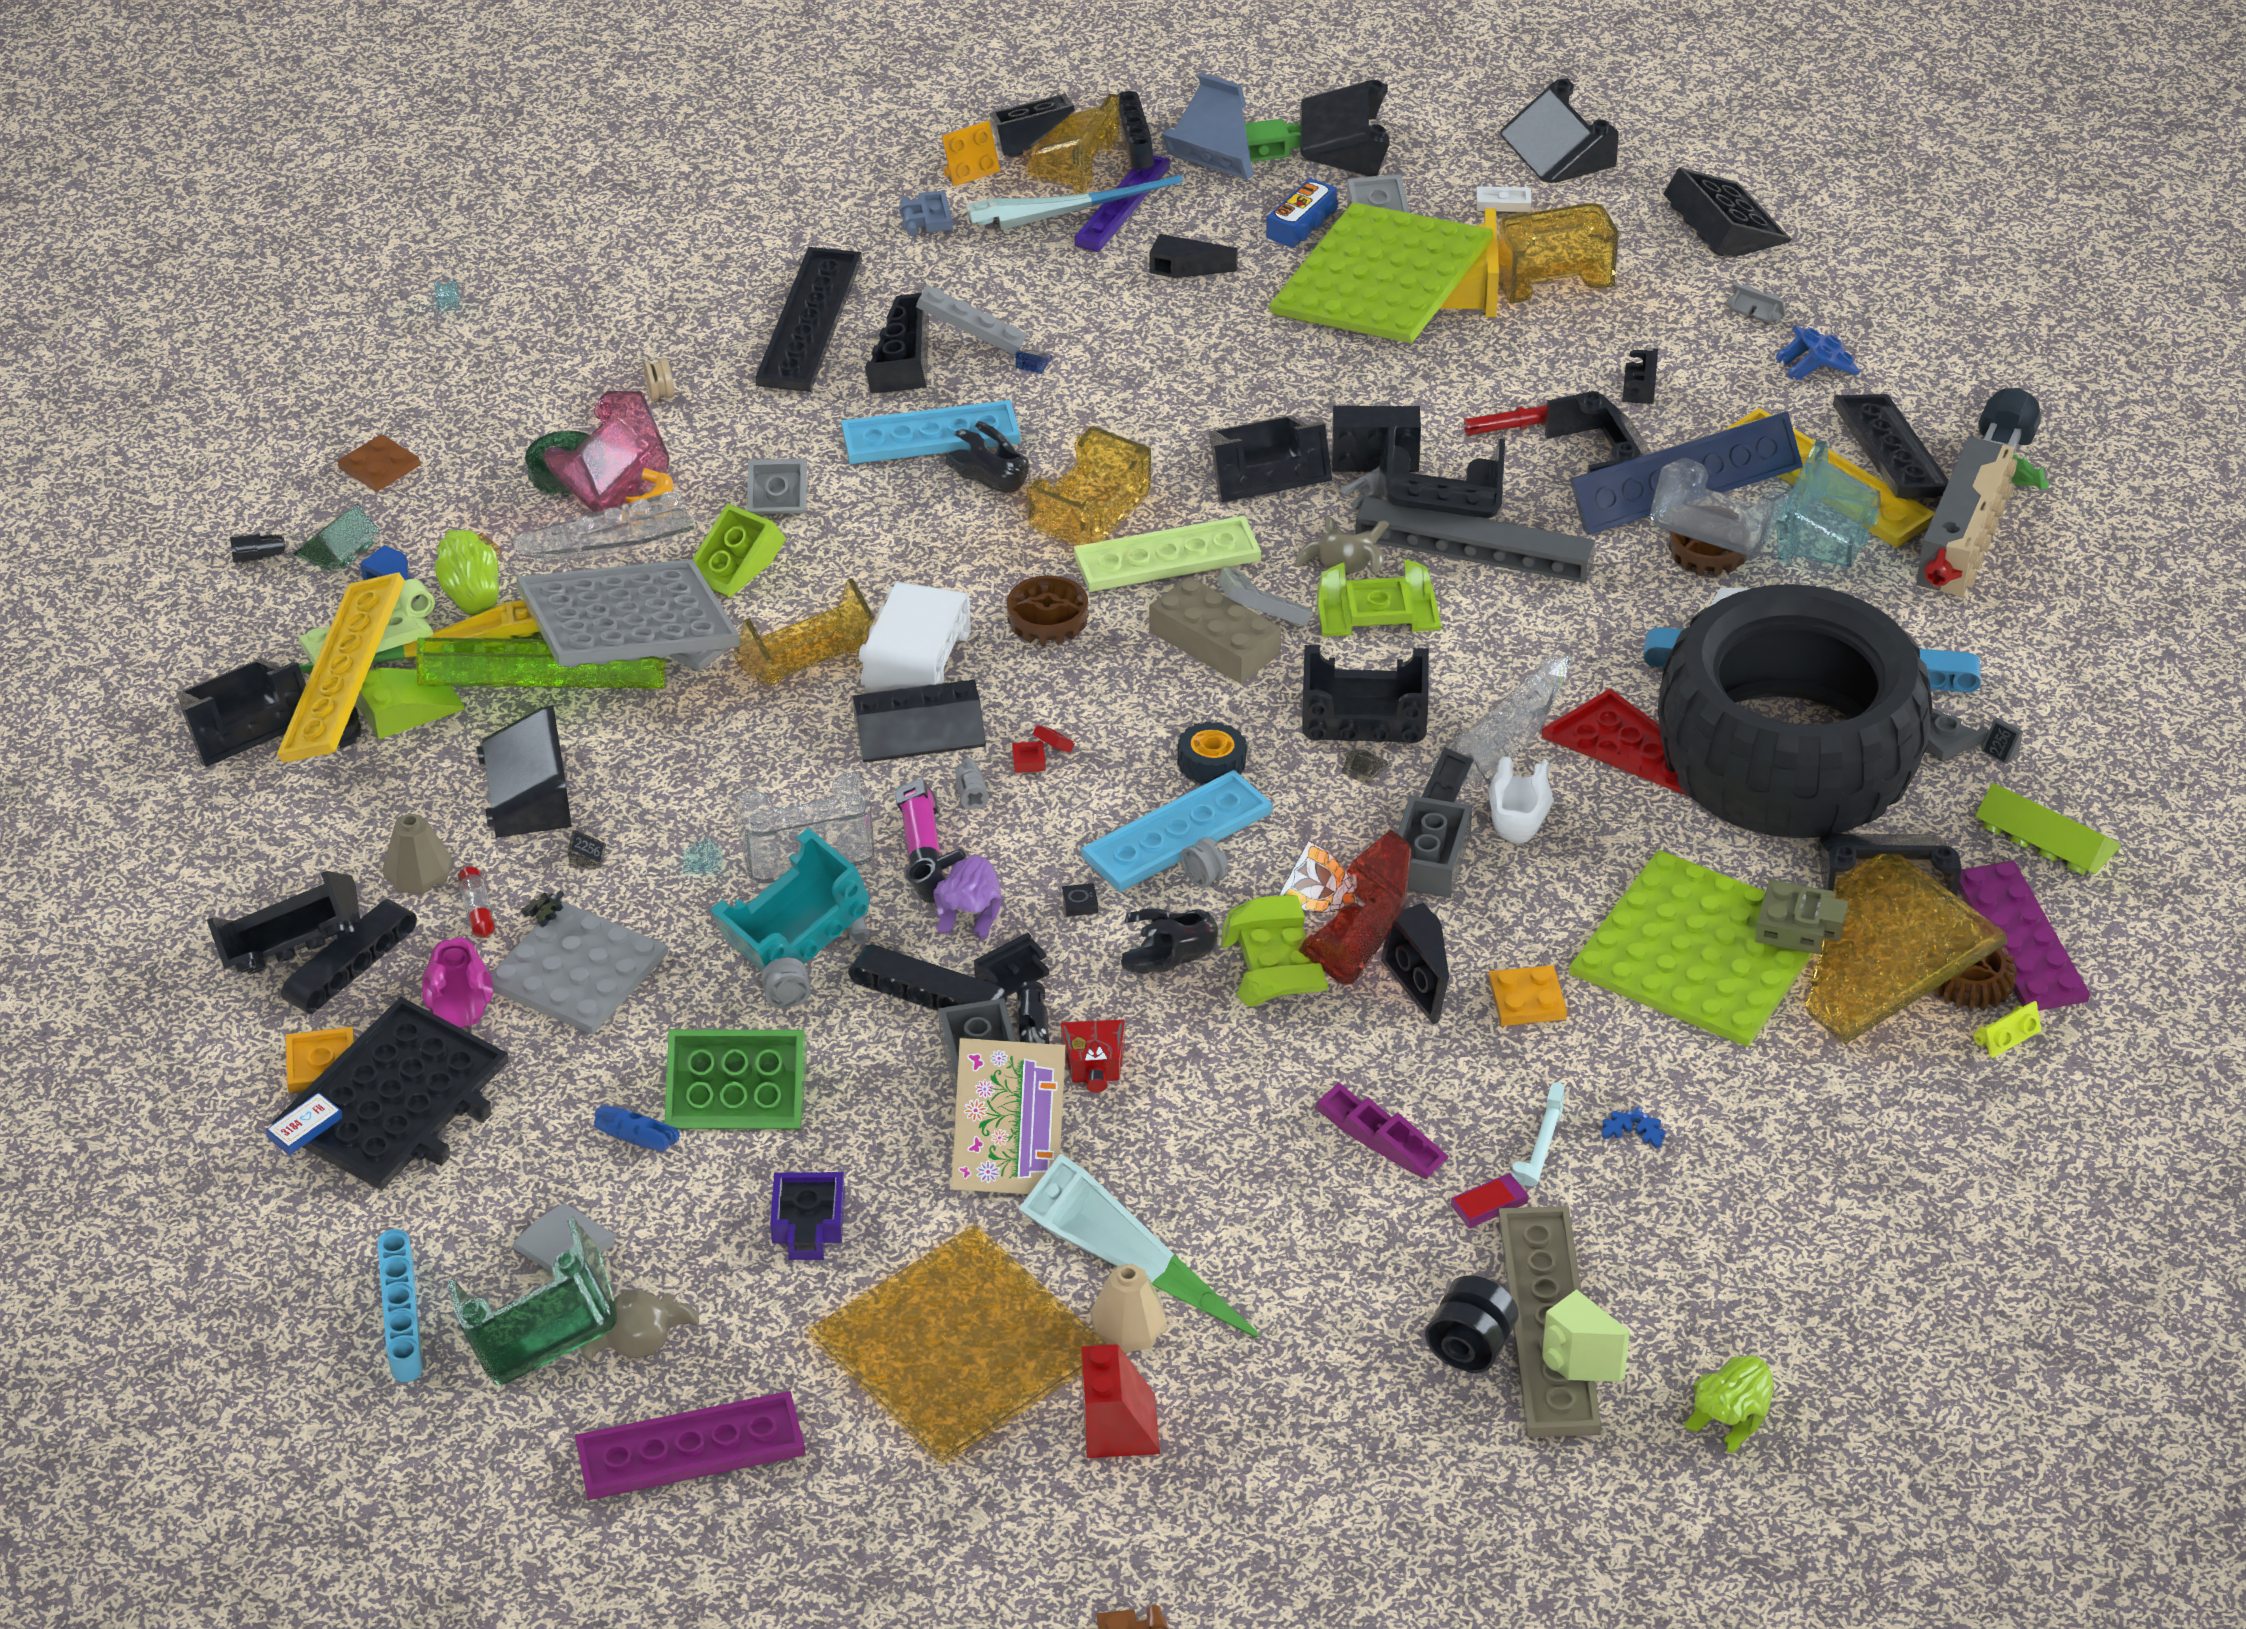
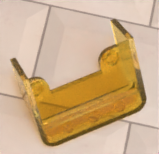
[733,578,875,686]

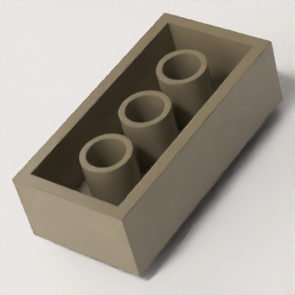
[1149,576,1281,684]

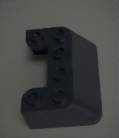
[1379,422,1505,518]
[207,871,360,975]

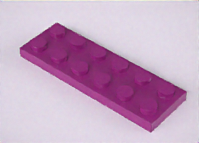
[1958,860,2090,1011]
[575,1391,806,1500]

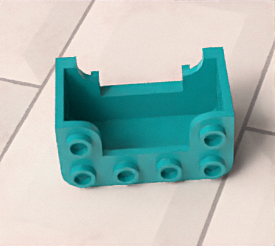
[710,827,870,972]

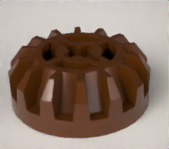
[1668,508,1751,577]
[1007,575,1089,646]

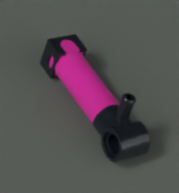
[894,777,966,903]

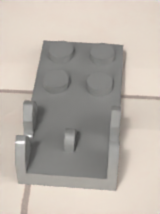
[1347,174,1410,213]

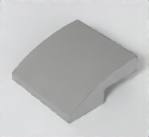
[513,1203,616,1280]

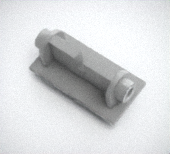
[1726,283,1786,325]

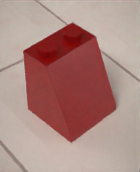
[1081,1344,1160,1458]

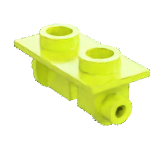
[1973,1001,2041,1058]

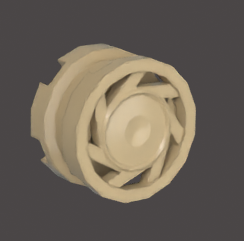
[643,358,674,401]

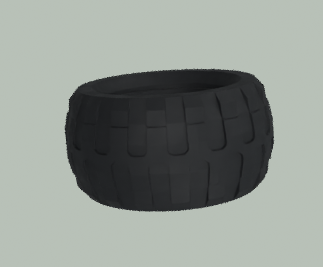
[1657,584,1933,838]

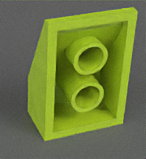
[693,503,787,598]
[356,668,465,739]

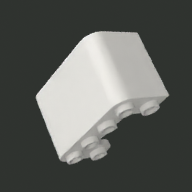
[859,581,971,694]

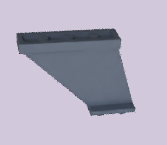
[1162,73,1254,180]

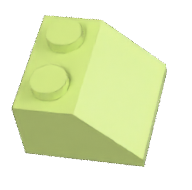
[1542,1289,1630,1382]

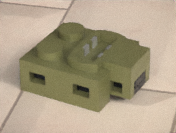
[1755,879,1848,954]

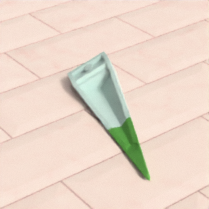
[1019,1154,1259,1337]

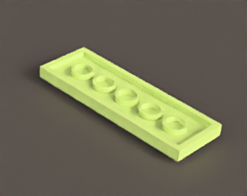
[1074,515,1261,592]

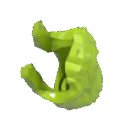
[435,529,499,615]
[1684,1355,1774,1454]

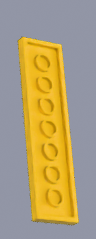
[1722,408,1935,548]
[277,572,405,763]

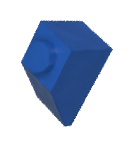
[360,545,412,602]

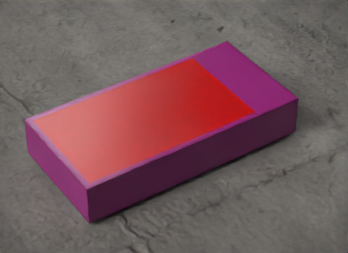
[1451,1173,1529,1229]

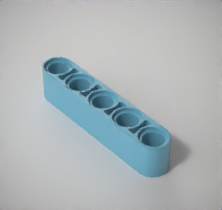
[377,1229,423,1382]

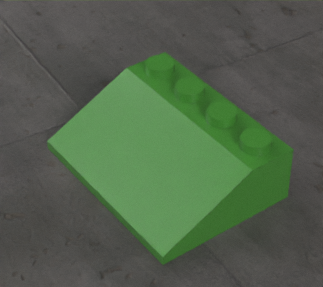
[664,1029,807,1130]

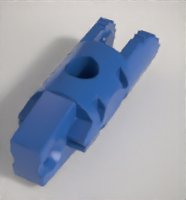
[594,1105,681,1152]

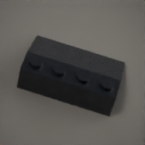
[1663,167,1791,257]

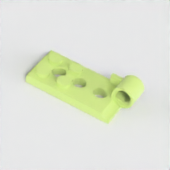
[298,579,435,665]

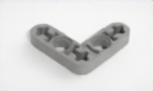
[1217,567,1313,626]

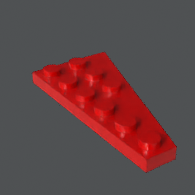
[1542,688,1689,797]

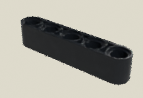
[1115,91,1154,170]
[281,899,417,1014]
[848,944,1008,1011]

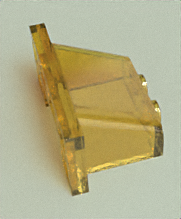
[1028,93,1119,194]

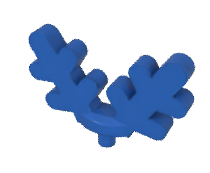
[1601,1106,1666,1148]

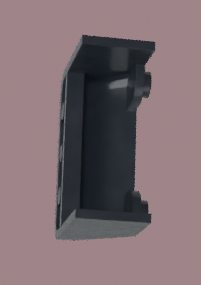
[1545,391,1652,473]

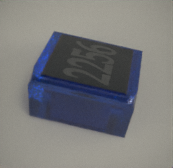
[1015,349,1052,374]

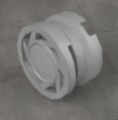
[1181,837,1229,889]
[761,957,811,1009]

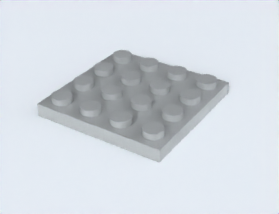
[491,900,668,1035]

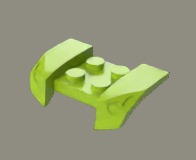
[1317,559,1442,637]
[1221,895,1329,1007]

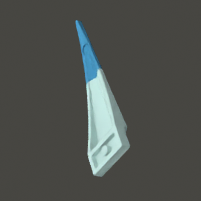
[966,175,1183,230]

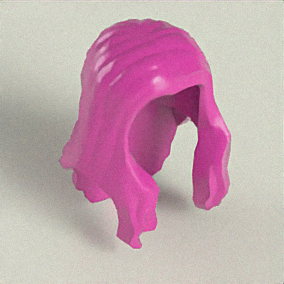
[422,937,493,1029]

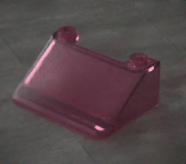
[542,391,669,523]

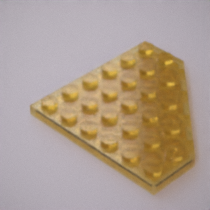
[1805,854,2008,1045]

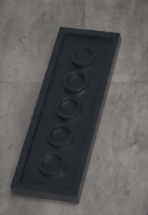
[1833,394,1949,499]

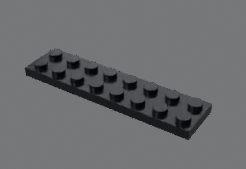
[755,247,862,392]

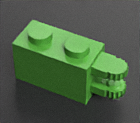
[1245,118,1300,162]

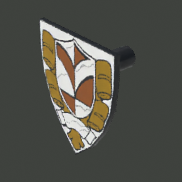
[1278,840,1358,913]

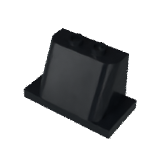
[1209,415,1332,503]
[176,659,306,767]

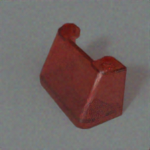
[1298,829,1412,985]

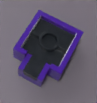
[770,1172,845,1260]

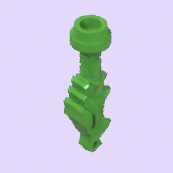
[2011,455,2049,490]

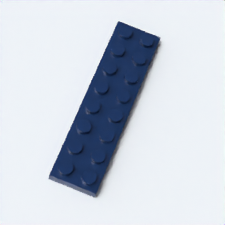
[1569,411,1803,535]

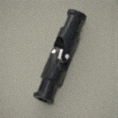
[1017,981,1050,1044]

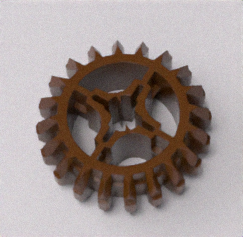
[1925,933,2017,1012]

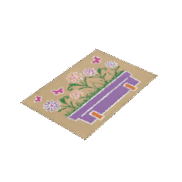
[951,1038,1066,1194]

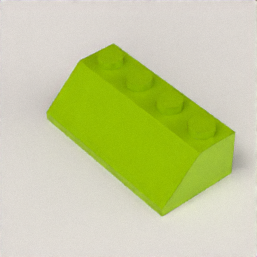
[1975,782,2121,876]

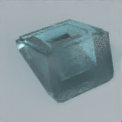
[683,837,723,874]

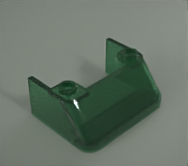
[447,1217,617,1385]

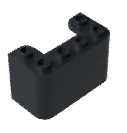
[1302,645,1429,743]

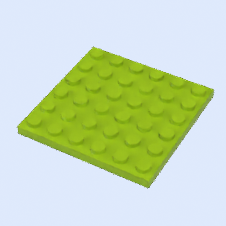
[1269,202,1494,344]
[1569,849,1815,1047]

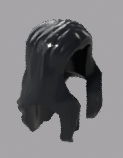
[945,421,1030,493]
[1121,908,1218,974]

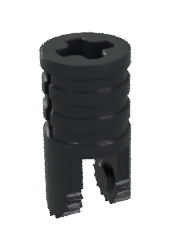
[230,533,286,563]

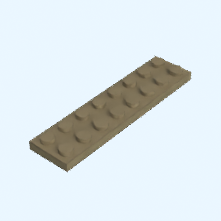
[1498,1206,1602,1437]

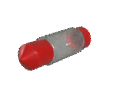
[458,866,495,938]

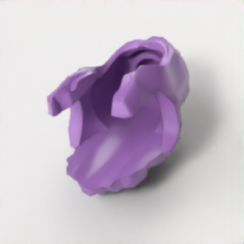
[933,855,1002,940]

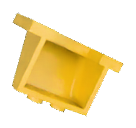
[1440,208,1499,317]

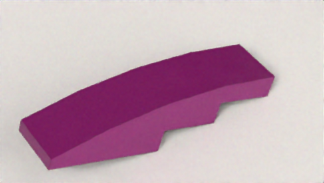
[1315,1082,1449,1180]

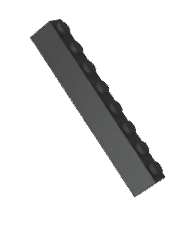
[1355,497,1596,583]

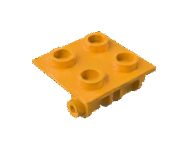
[941,120,1001,186]

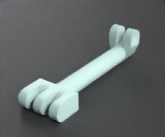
[1512,1082,1564,1186]

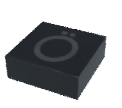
[1062,883,1099,917]

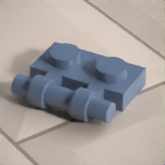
[899,190,953,236]

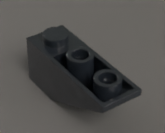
[1149,234,1238,278]

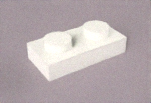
[1477,186,1531,212]

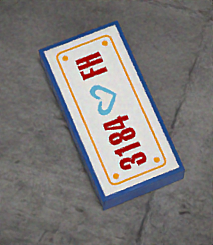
[266,1092,342,1155]

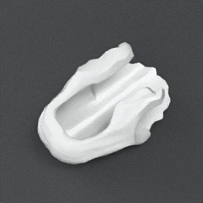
[1488,756,1555,844]

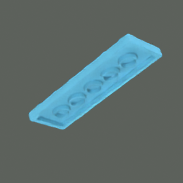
[841,400,1020,464]
[1081,770,1273,893]

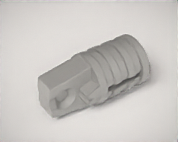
[955,757,989,810]

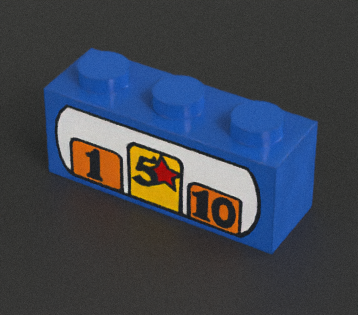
[1266,178,1338,248]

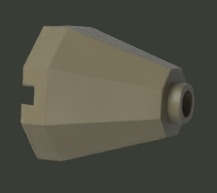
[382,814,453,894]

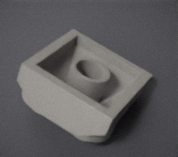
[747,458,808,514]

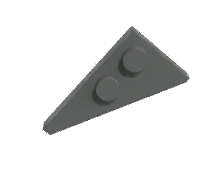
[1927,708,1989,761]

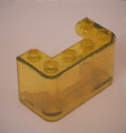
[1498,203,1619,304]
[1027,426,1151,546]

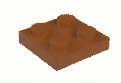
[337,434,420,492]

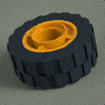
[1177,722,1247,784]

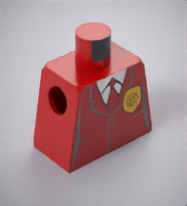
[1061,1019,1125,1093]

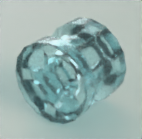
[434,280,460,309]

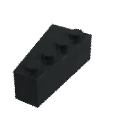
[865,293,929,393]

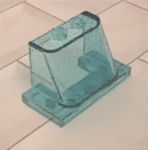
[1776,439,1881,568]

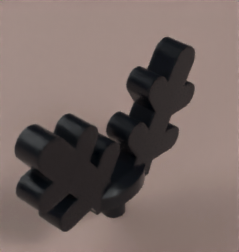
[521,890,564,928]

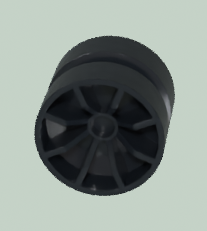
[1425,1275,1519,1373]

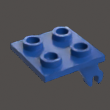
[1776,326,1861,380]

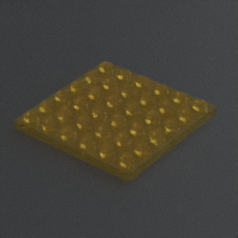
[808,1224,1108,1466]

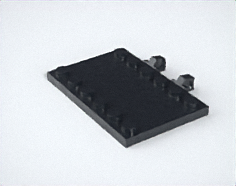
[272,997,508,1191]

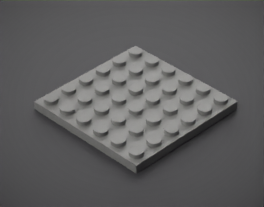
[517,559,740,668]

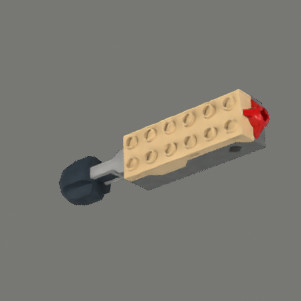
[1916,388,2041,597]

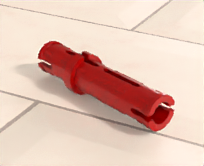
[1463,404,1547,436]

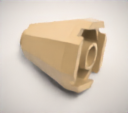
[1091,1264,1167,1353]

